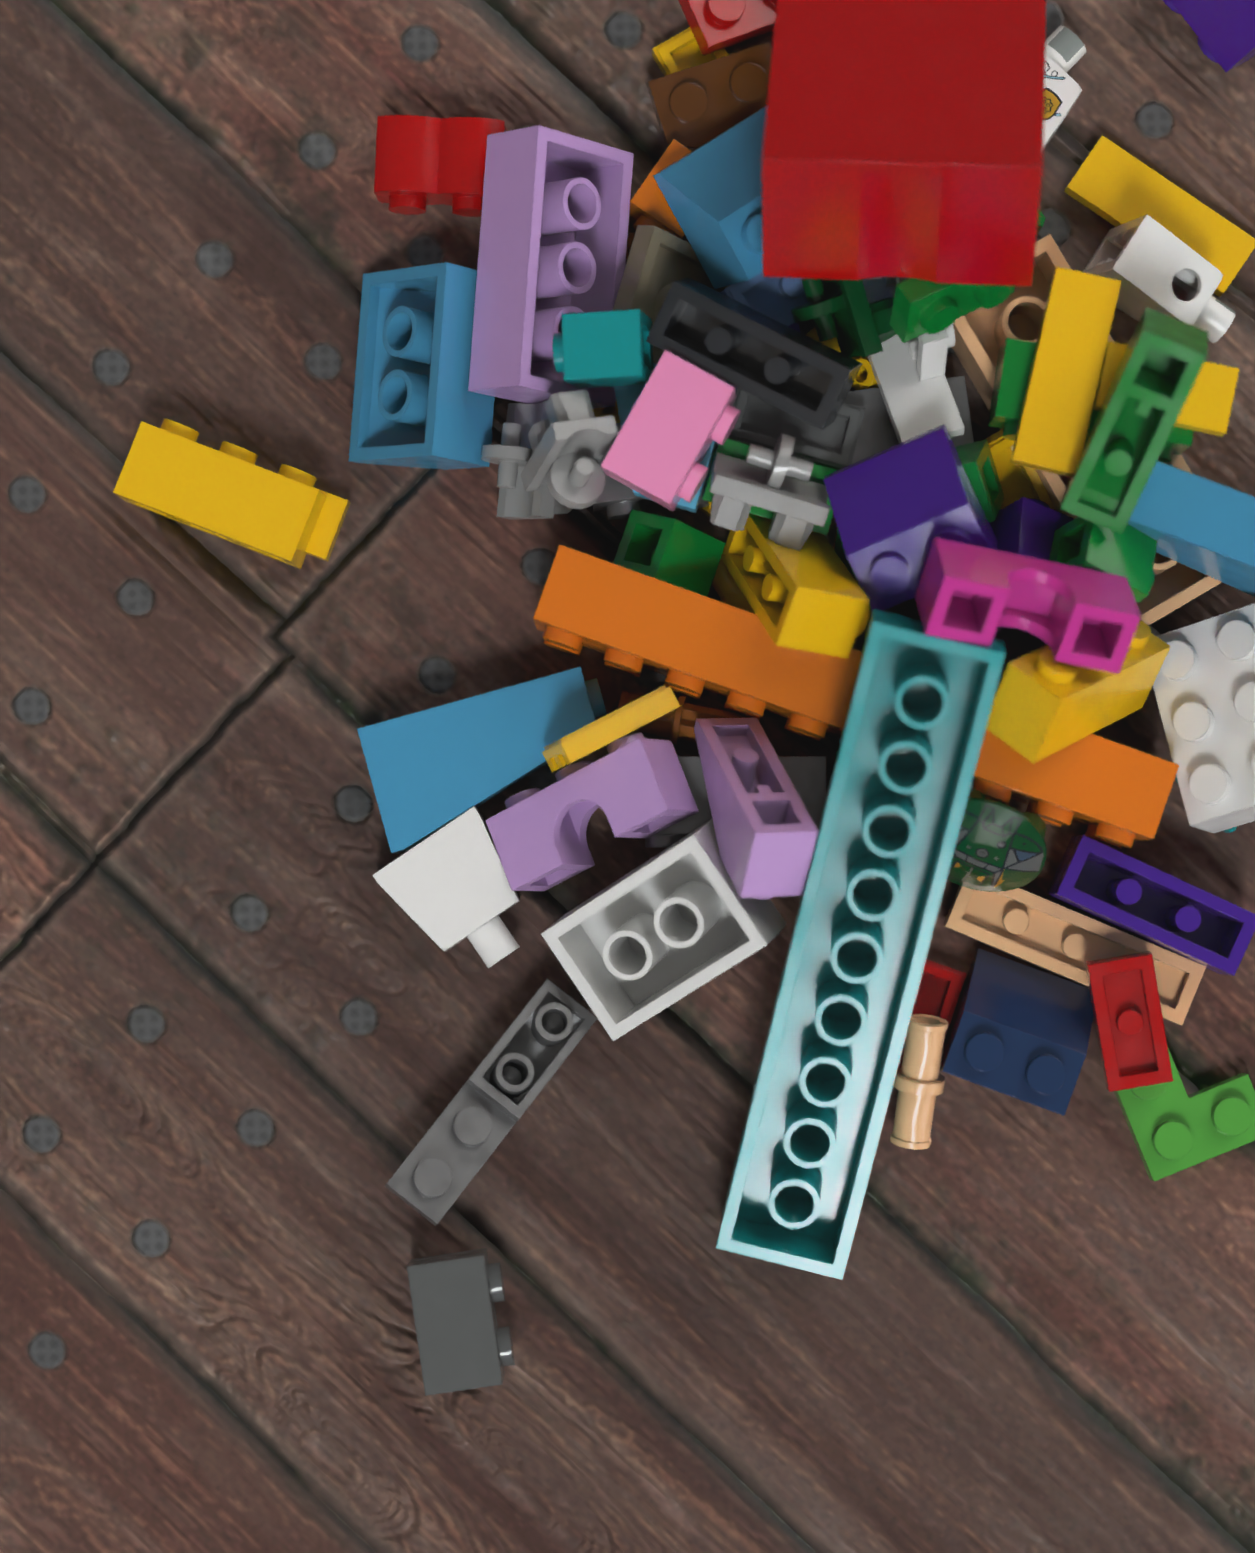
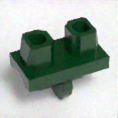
[791,278,896,358]

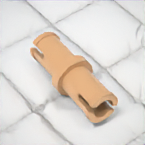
[890,1014,948,1150]

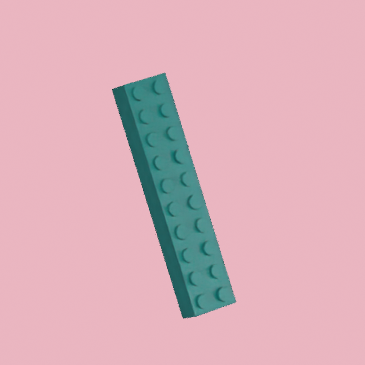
[716,609,1006,1280]

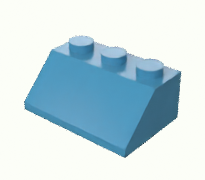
[653,105,767,289]
[349,262,495,470]

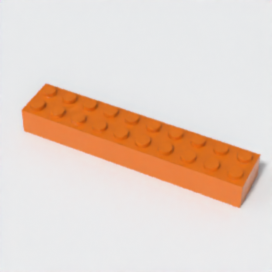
[533,545,1179,849]

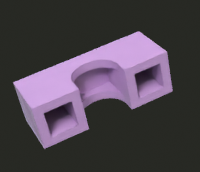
[485,733,699,891]

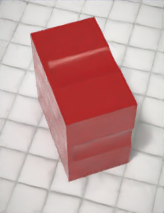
[762,0,1046,287]

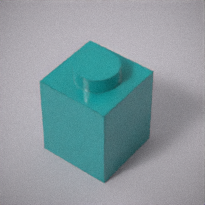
[553,309,653,389]

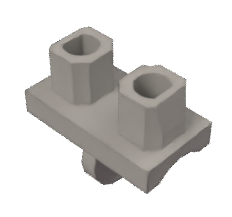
[521,390,618,509]
[481,401,572,520]
[710,433,830,550]

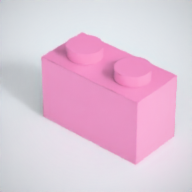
[601,350,741,512]

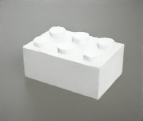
[1153,603,1255,833]
[541,819,787,1041]

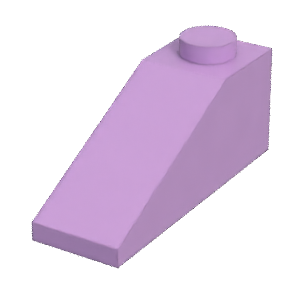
[694,717,818,899]

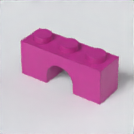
[915,537,1141,674]

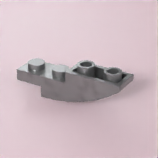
[385,979,597,1226]

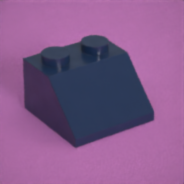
[940,948,1094,1116]

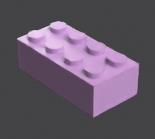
[468,125,634,409]

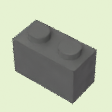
[407,1248,515,1396]

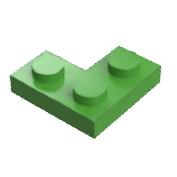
[1114,1048,1255,1182]

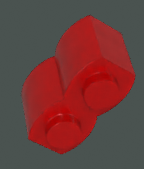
[374,115,507,217]

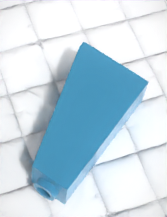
[1077,461,1255,597]
[357,667,607,854]

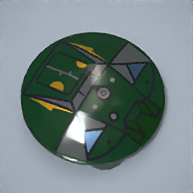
[947,788,1047,892]

